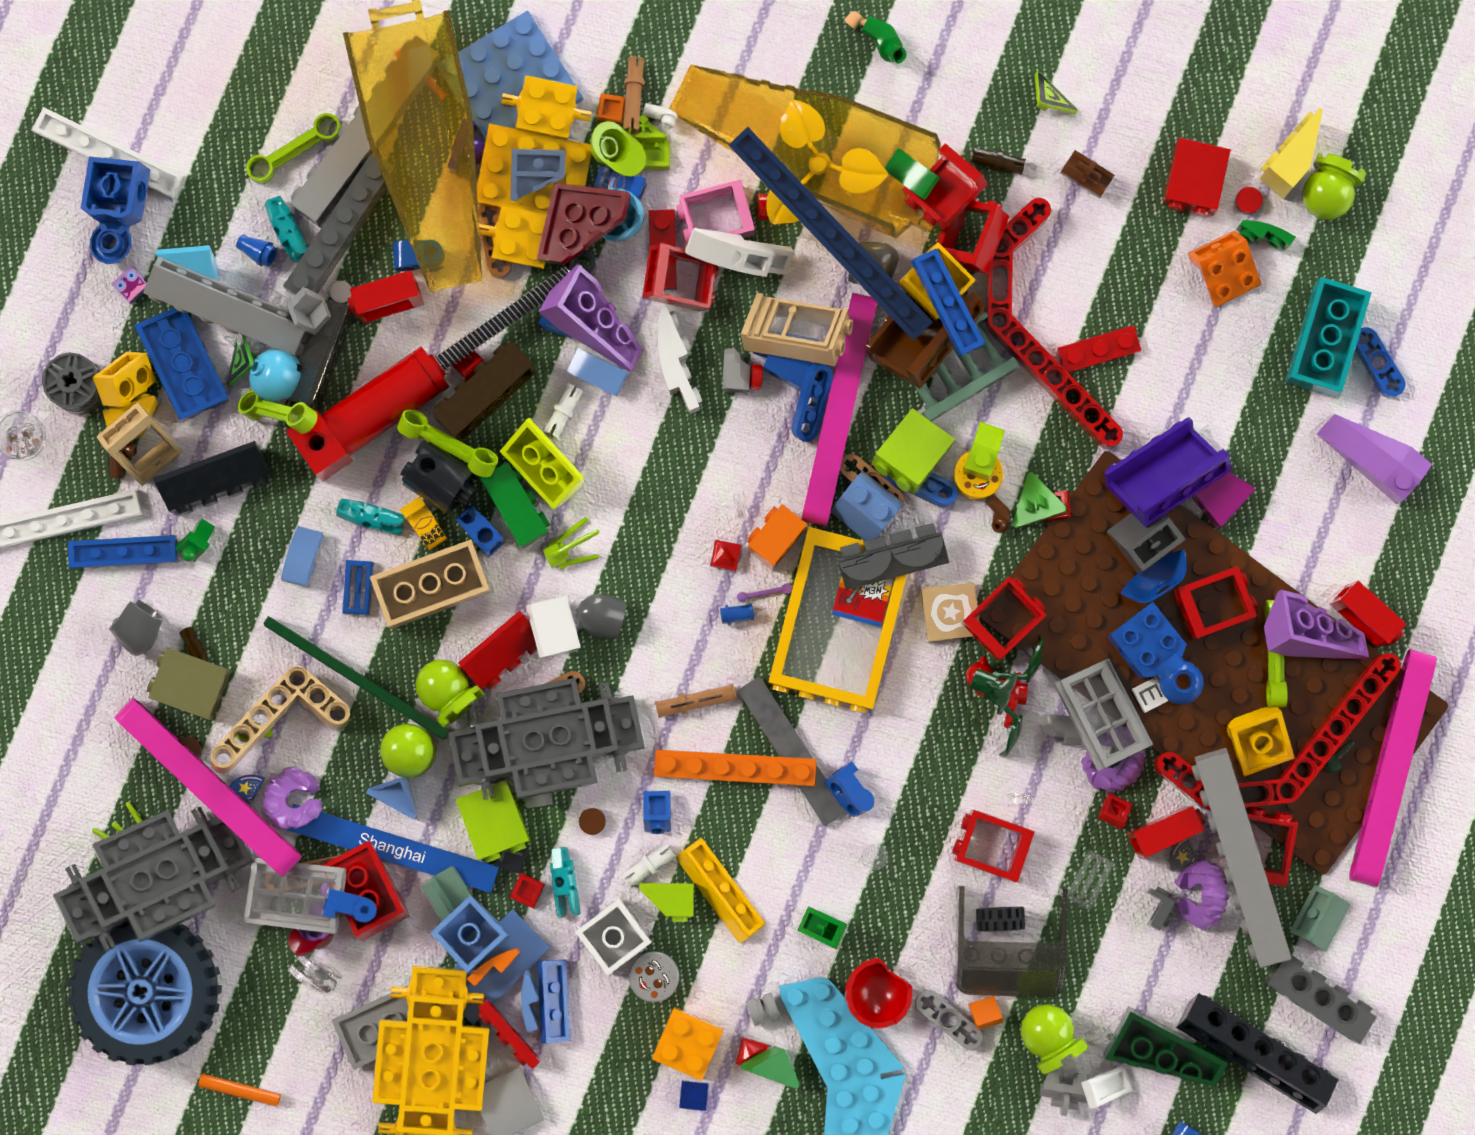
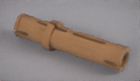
[623,56,645,135]
[655,684,737,718]

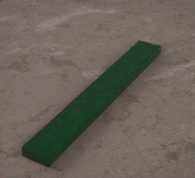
[263,616,451,740]

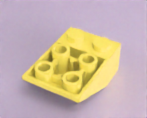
[1259,108,1323,199]

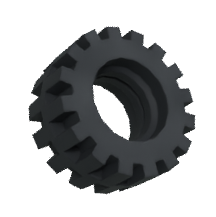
[976,907,1025,932]

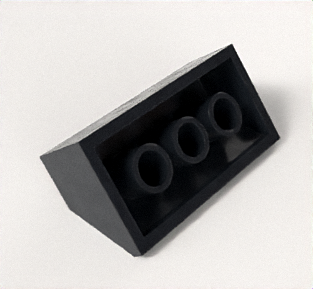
[153,441,274,516]

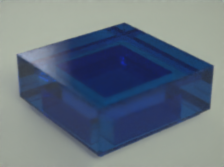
[679,1080,709,1111]

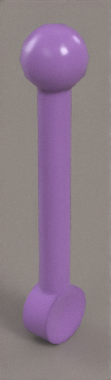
[737,583,792,602]

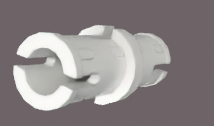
[543,384,583,438]
[622,843,676,888]

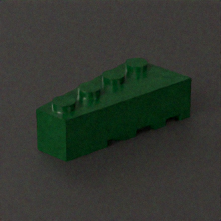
[1103,1006,1228,1087]

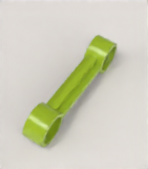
[246,113,342,184]
[238,390,317,434]
[397,409,498,477]
[1265,600,1287,707]

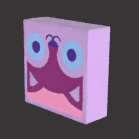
[111,266,147,304]

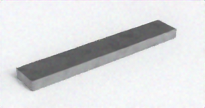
[737,676,846,826]

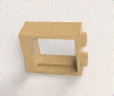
[97,402,183,486]

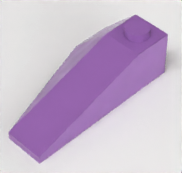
[539,265,643,372]
[1317,414,1432,504]
[1264,590,1369,659]

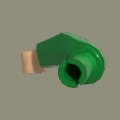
[845,11,907,64]

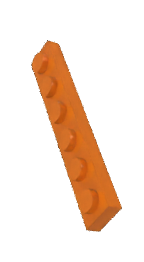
[654,749,817,786]

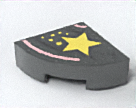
[1168,838,1196,871]

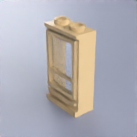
[741,293,853,366]

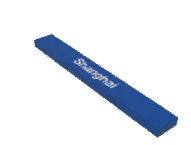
[285,804,499,893]

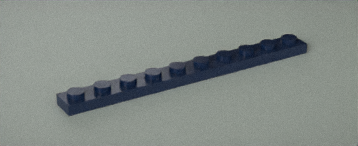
[728,127,932,340]

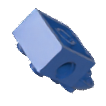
[80,156,150,264]
[1107,602,1204,705]

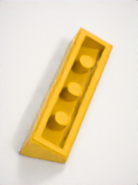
[676,837,766,943]

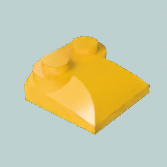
[1227,707,1295,776]

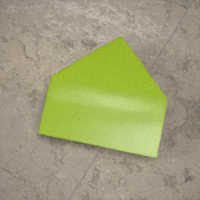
[628,114,670,171]

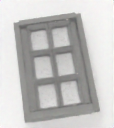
[1053,659,1153,771]
[244,858,346,934]

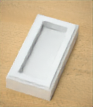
[1081,1065,1132,1109]

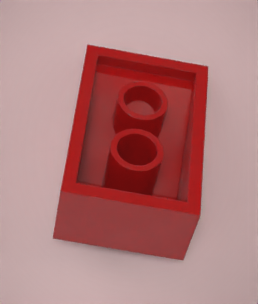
[321,840,410,941]

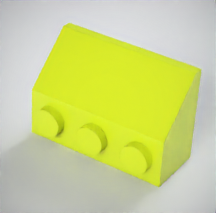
[500,418,584,510]

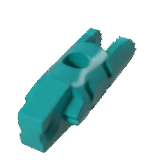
[264,196,308,263]
[336,499,404,535]
[550,847,581,918]

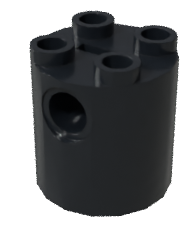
[400,440,477,514]

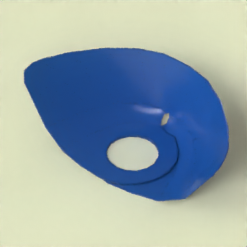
[1121,549,1187,603]

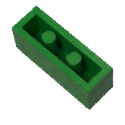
[480,462,550,549]

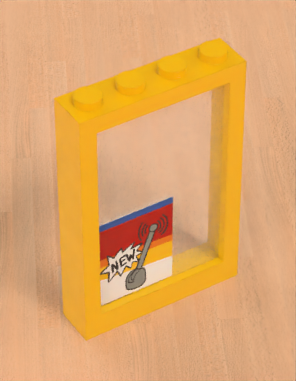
[768,527,907,714]

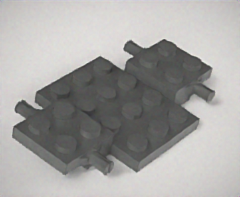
[448,678,645,800]
[53,807,253,952]

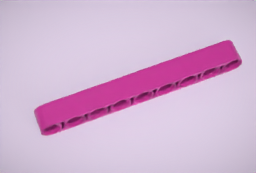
[801,293,877,527]
[1349,649,1437,888]
[114,697,302,877]

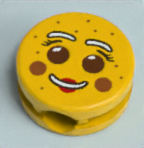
[953,451,1004,500]

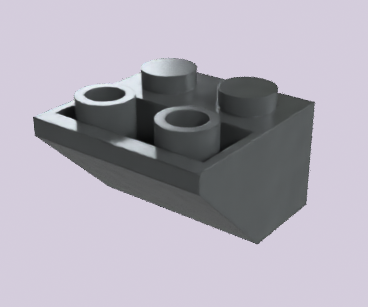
[1106,513,1186,574]

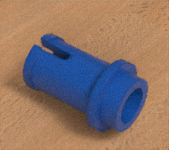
[720,603,754,626]

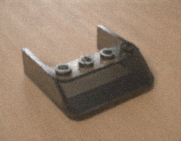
[955,886,1068,997]

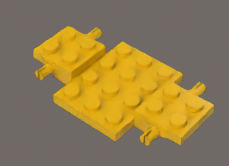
[474,75,592,269]
[372,965,489,1135]

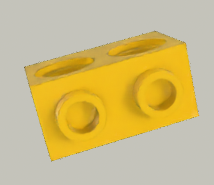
[93,352,156,408]

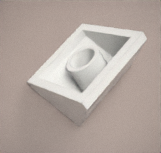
[526,595,580,658]

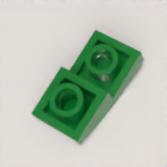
[884,148,940,200]
[1236,220,1296,250]

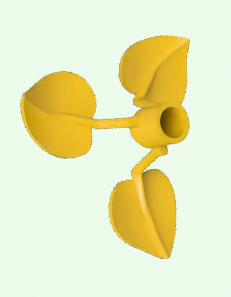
[766,100,888,225]

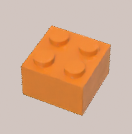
[747,504,807,571]

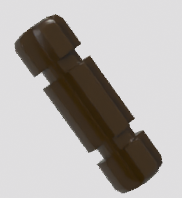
[179,626,211,663]

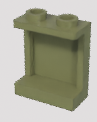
[147,648,232,721]

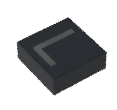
[495,848,528,874]

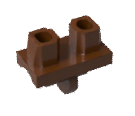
[1060,150,1115,198]

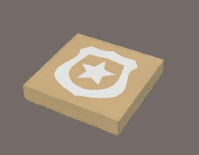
[921,583,980,642]

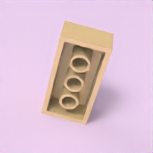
[370,540,492,629]

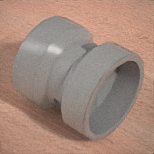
[746,992,780,1026]

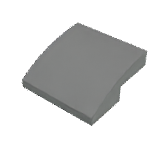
[480,1067,545,1135]

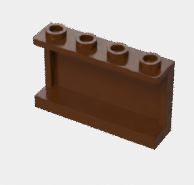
[866,292,984,389]

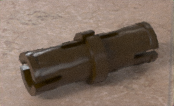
[971,146,1026,175]

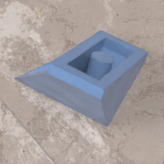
[366,777,418,820]

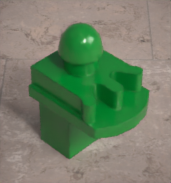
[175,518,215,562]

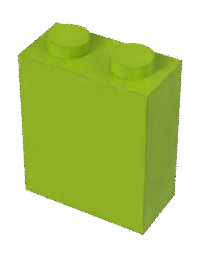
[871,408,955,495]
[455,780,530,863]

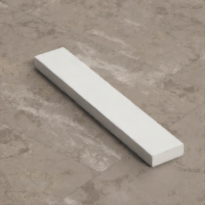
[31,107,186,200]
[0,489,144,549]

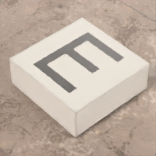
[1132,677,1169,713]

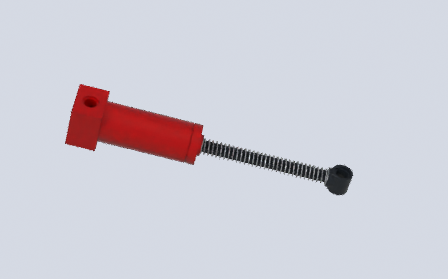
[285,250,597,482]

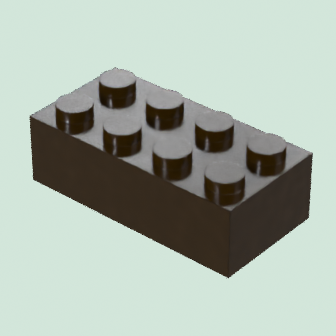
[432,340,537,442]

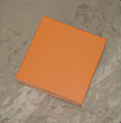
[596,93,626,125]
[968,996,1003,1031]

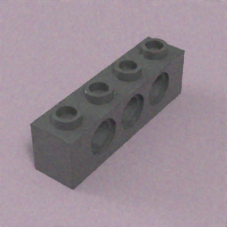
[1263,955,1377,1044]

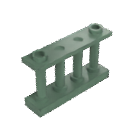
[914,312,1019,422]

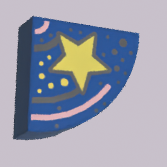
[229,774,265,802]

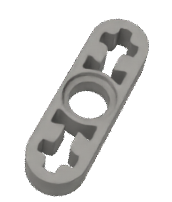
[915,990,983,1050]

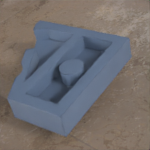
[510,149,565,201]

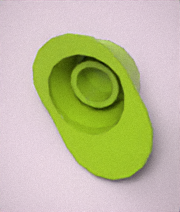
[590,121,646,177]

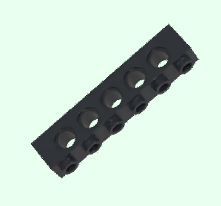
[1176,993,1339,1114]

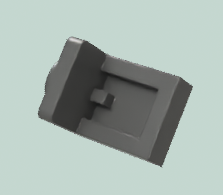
[1147,886,1175,930]

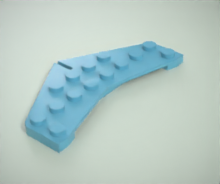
[778,977,906,1135]

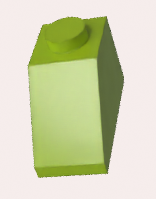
[962,421,1005,481]
[639,883,694,922]

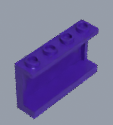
[1104,417,1231,527]

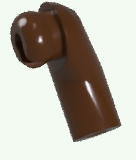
[110,443,137,478]
[984,494,1010,533]

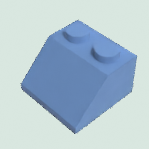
[830,471,904,541]
[430,895,510,973]

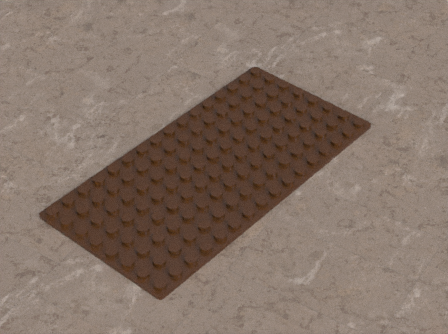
[981,451,1448,874]

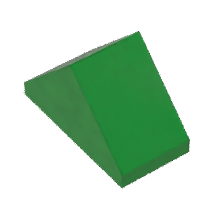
[797,906,848,949]
[741,1046,800,1089]

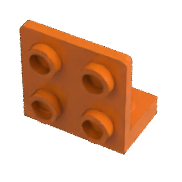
[1188,230,1261,307]

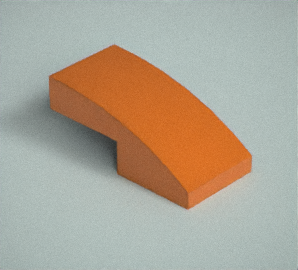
[467,948,521,986]

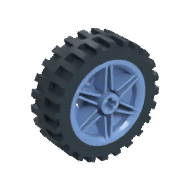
[67,921,222,1066]

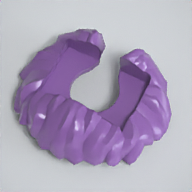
[1081,726,1146,793]
[262,767,323,829]
[1174,860,1229,931]

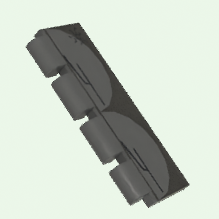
[837,523,950,590]

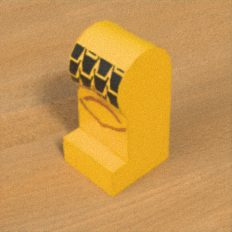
[400,496,447,550]

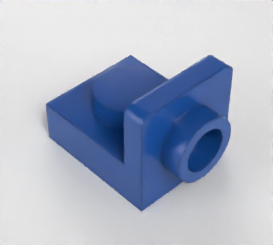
[643,791,671,834]

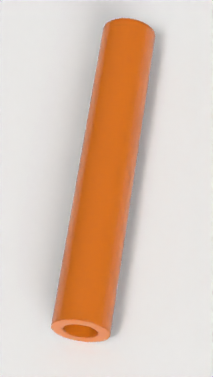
[198,1073,281,1107]

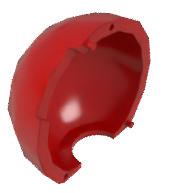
[844,958,913,1029]

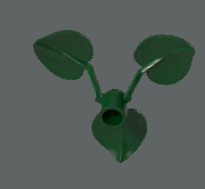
[970,635,1044,758]

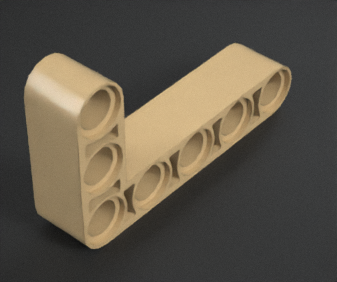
[211,666,350,774]

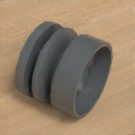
[42,352,102,415]

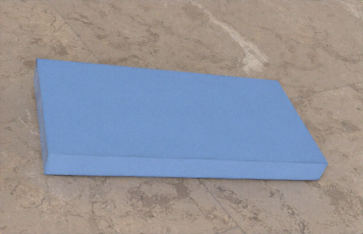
[453,909,551,1024]

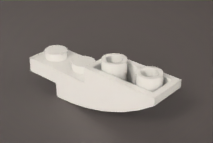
[685,228,795,277]
[658,306,702,414]

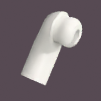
[643,103,678,129]

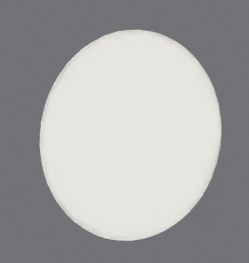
[330,281,351,303]

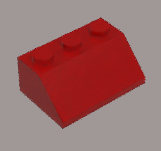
[458,610,538,690]

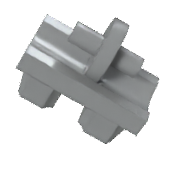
[1039,1069,1089,1116]

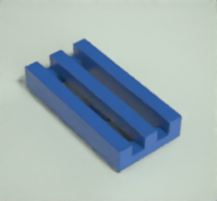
[342,560,374,615]

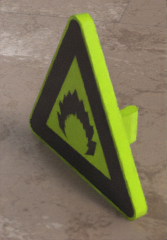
[1035,71,1078,114]

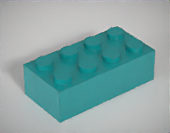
[1285,277,1372,398]

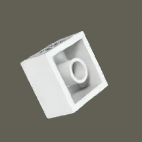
[575,898,652,976]

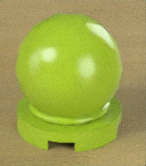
[1301,153,1367,220]
[415,659,484,728]
[380,724,437,778]
[1020,1004,1088,1075]

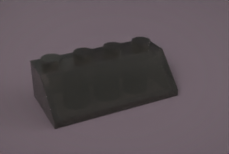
[285,300,354,412]

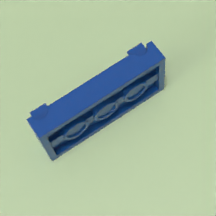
[134,308,229,423]

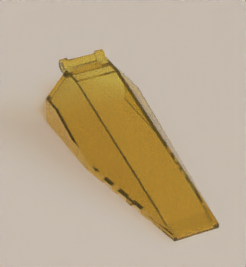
[343,0,482,292]
[669,64,941,238]

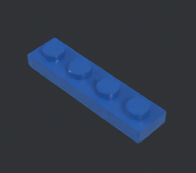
[911,248,985,357]
[68,535,178,569]

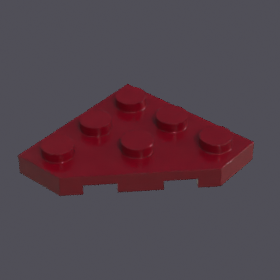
[537,183,631,265]

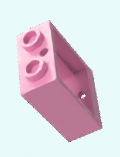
[676,179,755,244]

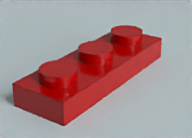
[649,209,677,290]
[1057,325,1142,373]
[478,997,540,1069]

